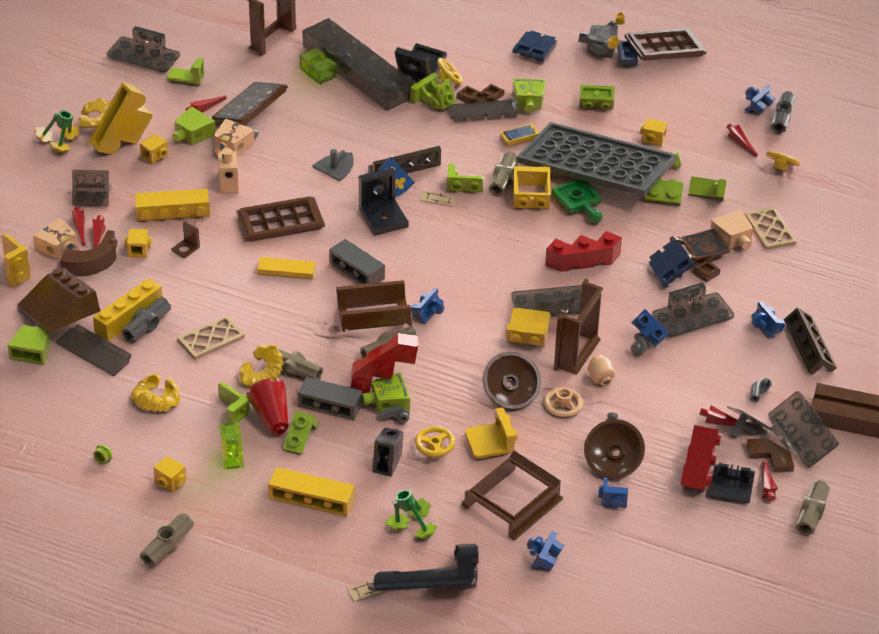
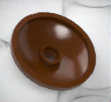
[482,352,541,410]
[584,419,645,479]

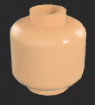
[587,355,616,386]

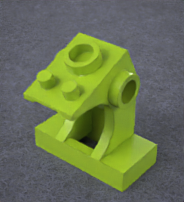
[410,73,456,109]

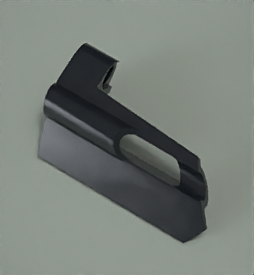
[368,543,479,591]

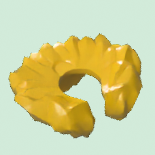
[77,97,111,128]
[239,344,284,386]
[130,373,180,413]

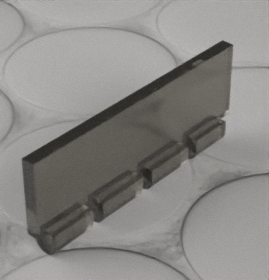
[447,99,519,123]
[56,324,132,376]

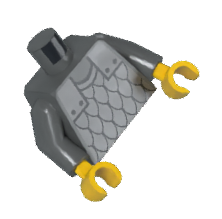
[578,12,625,58]

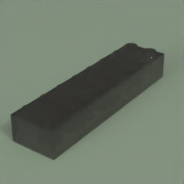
[302,18,414,111]

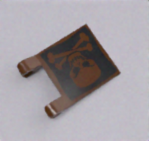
[670,229,730,263]

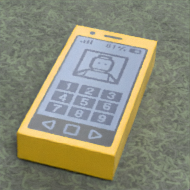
[500,124,539,147]

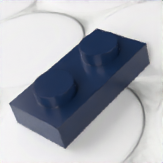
[617,40,638,66]

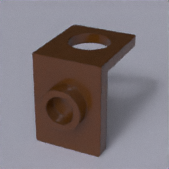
[171,221,200,258]

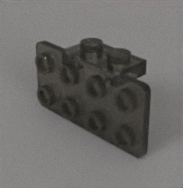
[106,26,180,73]
[652,282,734,337]
[511,285,582,317]
[768,391,839,468]

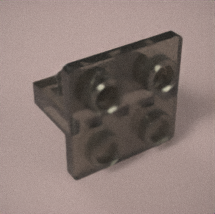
[72,169,111,207]

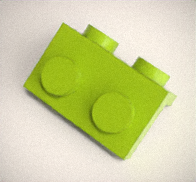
[579,85,615,109]
[645,178,683,205]

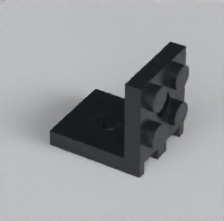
[394,43,447,86]
[359,167,409,236]

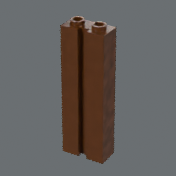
[808,383,879,438]

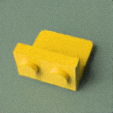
[1,233,31,288]
[506,308,550,347]
[465,407,518,459]

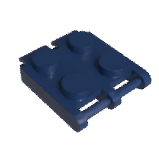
[513,30,557,62]
[648,240,696,288]

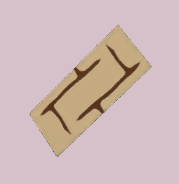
[420,191,457,206]
[347,579,383,601]

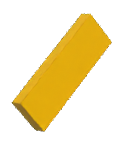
[257,257,316,279]

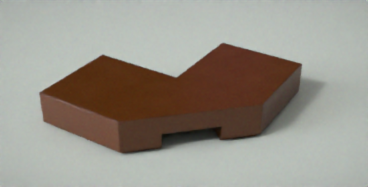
[457,84,505,105]
[694,256,721,282]
[746,438,794,472]

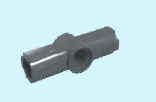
[771,91,795,134]
[122,297,171,343]

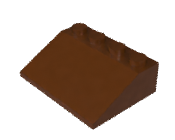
[17,268,101,333]

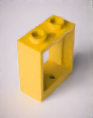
[513,166,550,209]

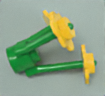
[34,110,79,153]

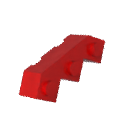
[545,231,622,272]
[350,333,418,393]
[680,425,722,490]

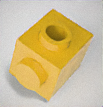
[640,118,668,146]
[139,133,168,165]
[125,229,152,258]
[153,456,187,492]

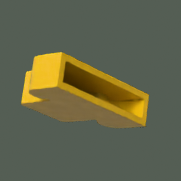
[89,82,153,154]

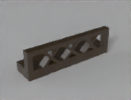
[368,146,441,173]
[784,307,837,374]

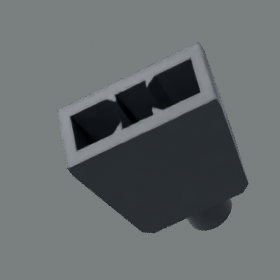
[372,428,404,477]

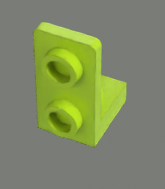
[167,57,205,85]
[447,164,483,192]
[689,176,727,199]
[218,382,250,426]
[283,411,319,454]

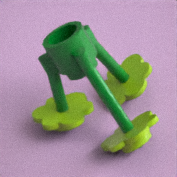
[385,489,437,539]

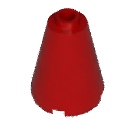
[246,378,289,435]

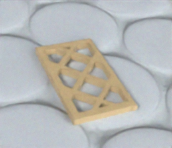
[745,207,797,250]
[177,315,245,359]

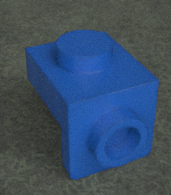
[598,478,628,508]

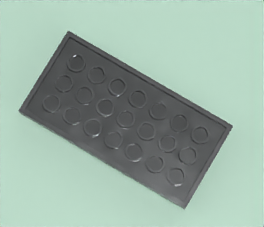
[517,122,677,197]

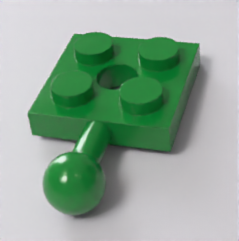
[551,179,603,224]

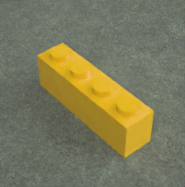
[135,188,210,221]
[93,278,163,342]
[268,467,355,517]

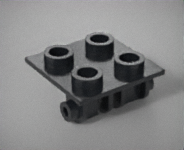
[709,462,755,503]

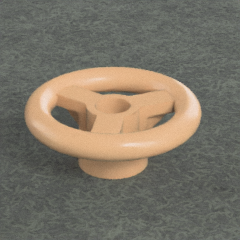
[544,388,583,417]

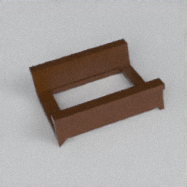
[247,0,296,56]
[554,279,603,375]
[336,280,412,332]
[461,450,563,541]

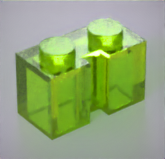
[299,47,337,85]
[219,422,244,470]

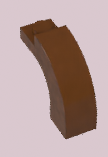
[60,230,118,277]

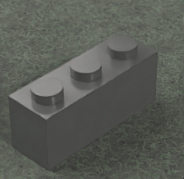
[329,239,385,284]
[298,377,362,421]

